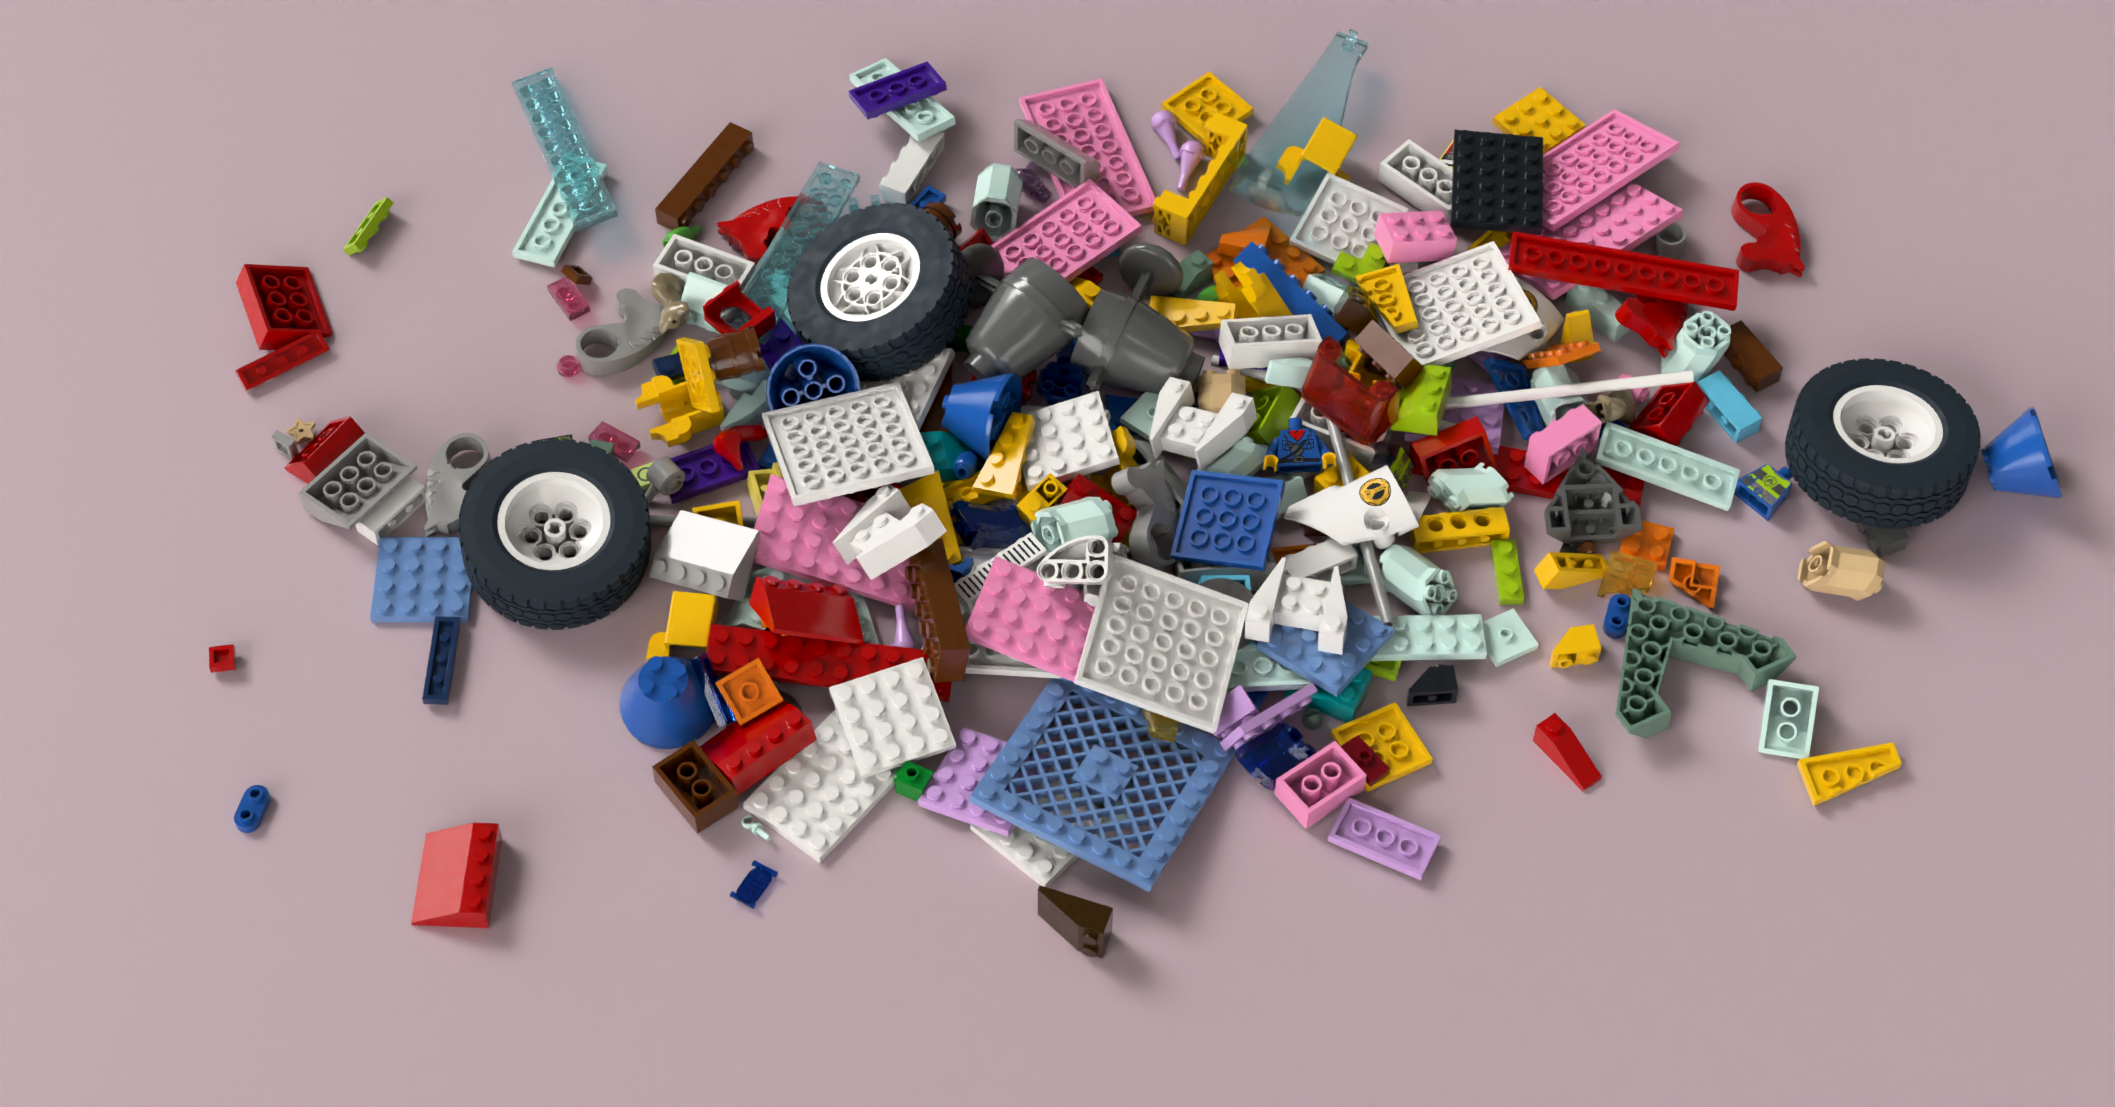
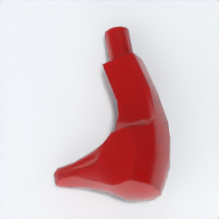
[713,425,769,471]

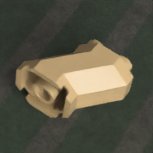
[1198,369,1245,414]
[1797,541,1886,601]

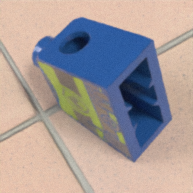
[1734,464,1793,521]

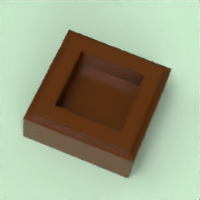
[560,265,593,285]

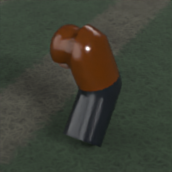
[1560,541,1596,554]

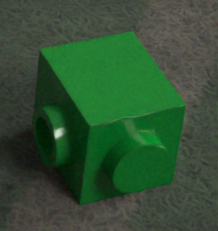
[893,761,933,802]

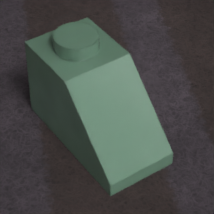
[1171,249,1214,299]

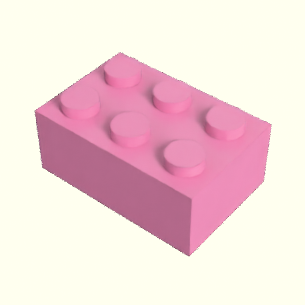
[1374,210,1457,264]
[1524,404,1602,485]
[1274,741,1367,829]

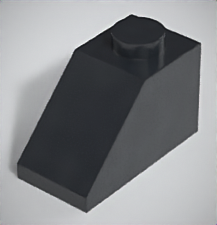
[1406,665,1458,707]

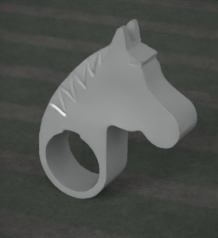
[576,288,669,376]
[424,433,491,537]
[1111,459,1179,570]

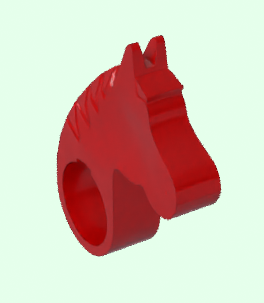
[1731,182,1805,277]
[717,196,829,266]
[1615,294,1688,358]

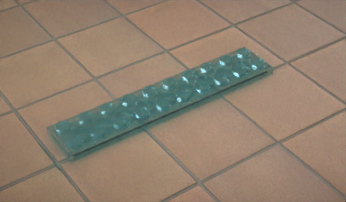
[511,67,618,232]
[725,162,860,345]

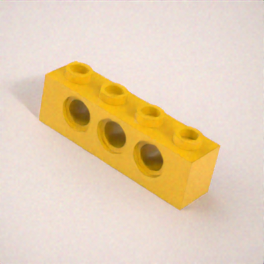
[1409,507,1510,553]

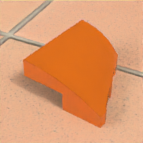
[1218,226,1271,257]
[1668,557,1720,610]

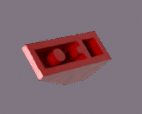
[1533,713,1602,792]

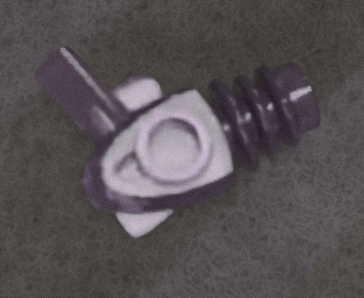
[1015,162,1052,203]

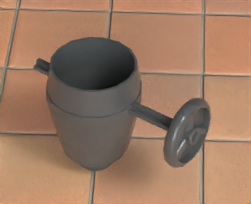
[961,243,1090,380]
[1070,243,1206,395]

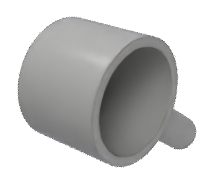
[1654,222,1686,259]
[645,456,685,504]

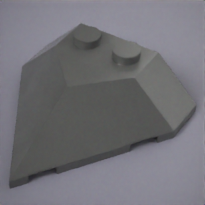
[1544,448,1643,545]

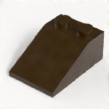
[1334,285,1388,334]
[1038,885,1113,958]

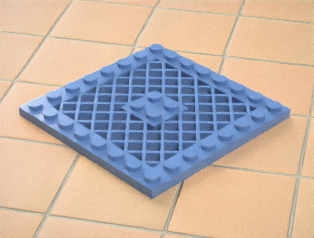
[969,678,1237,892]

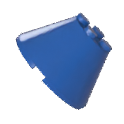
[766,343,860,411]
[941,373,1023,461]
[1981,407,2063,498]
[619,656,719,749]

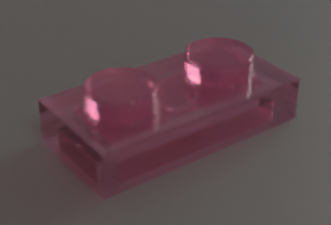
[547,277,590,321]
[588,421,641,463]

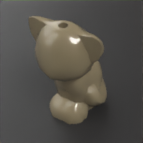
[651,273,689,334]
[1584,389,1635,424]

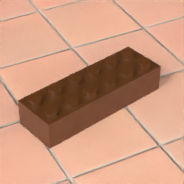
[905,538,970,683]

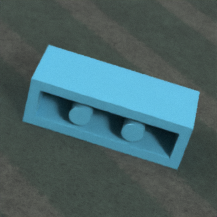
[1697,370,1762,443]

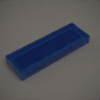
[690,653,735,728]

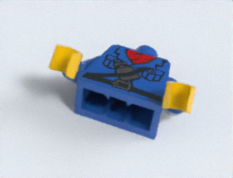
[1263,417,1337,474]

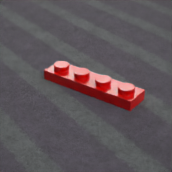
[235,329,330,391]

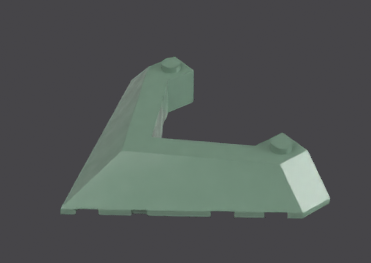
[1615,588,1797,738]

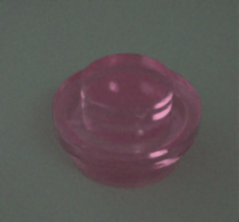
[557,355,580,377]

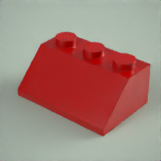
[1629,381,1709,446]
[284,416,365,484]
[1411,416,1497,486]
[1056,473,1137,543]

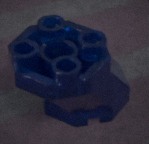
[1037,362,1090,406]
[949,500,1031,551]
[1234,722,1317,791]

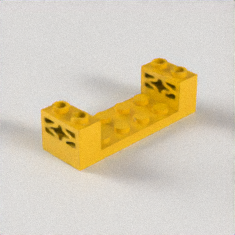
[1152,112,1248,246]

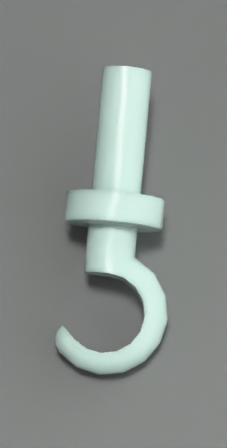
[741,815,771,841]

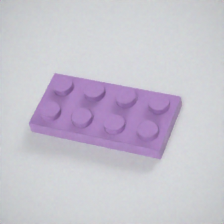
[1220,682,1318,751]
[1328,797,1441,880]

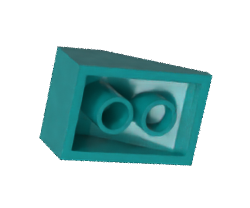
[920,431,986,482]
[1283,668,1373,723]

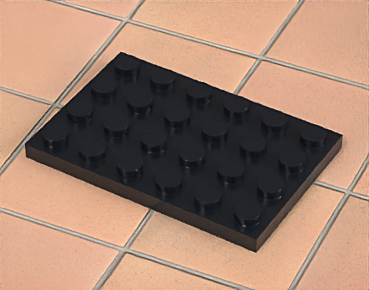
[1450,129,1543,235]

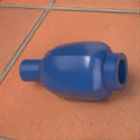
[953,450,978,479]

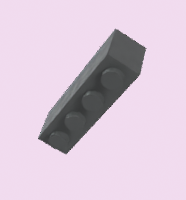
[1856,522,1909,558]

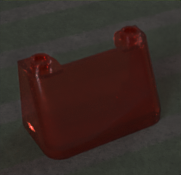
[1302,335,1400,445]

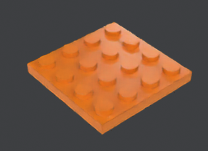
[1205,216,1325,288]

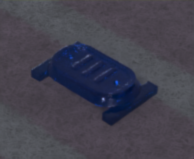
[730,860,778,909]

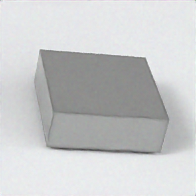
[272,430,299,459]

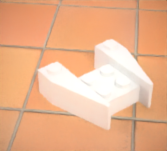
[1149,377,1257,471]
[832,484,947,580]
[1245,557,1348,655]

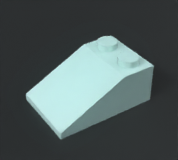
[1758,679,1819,759]

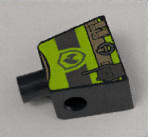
[1369,441,1415,492]

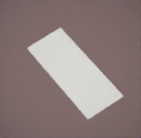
[1406,491,1431,522]

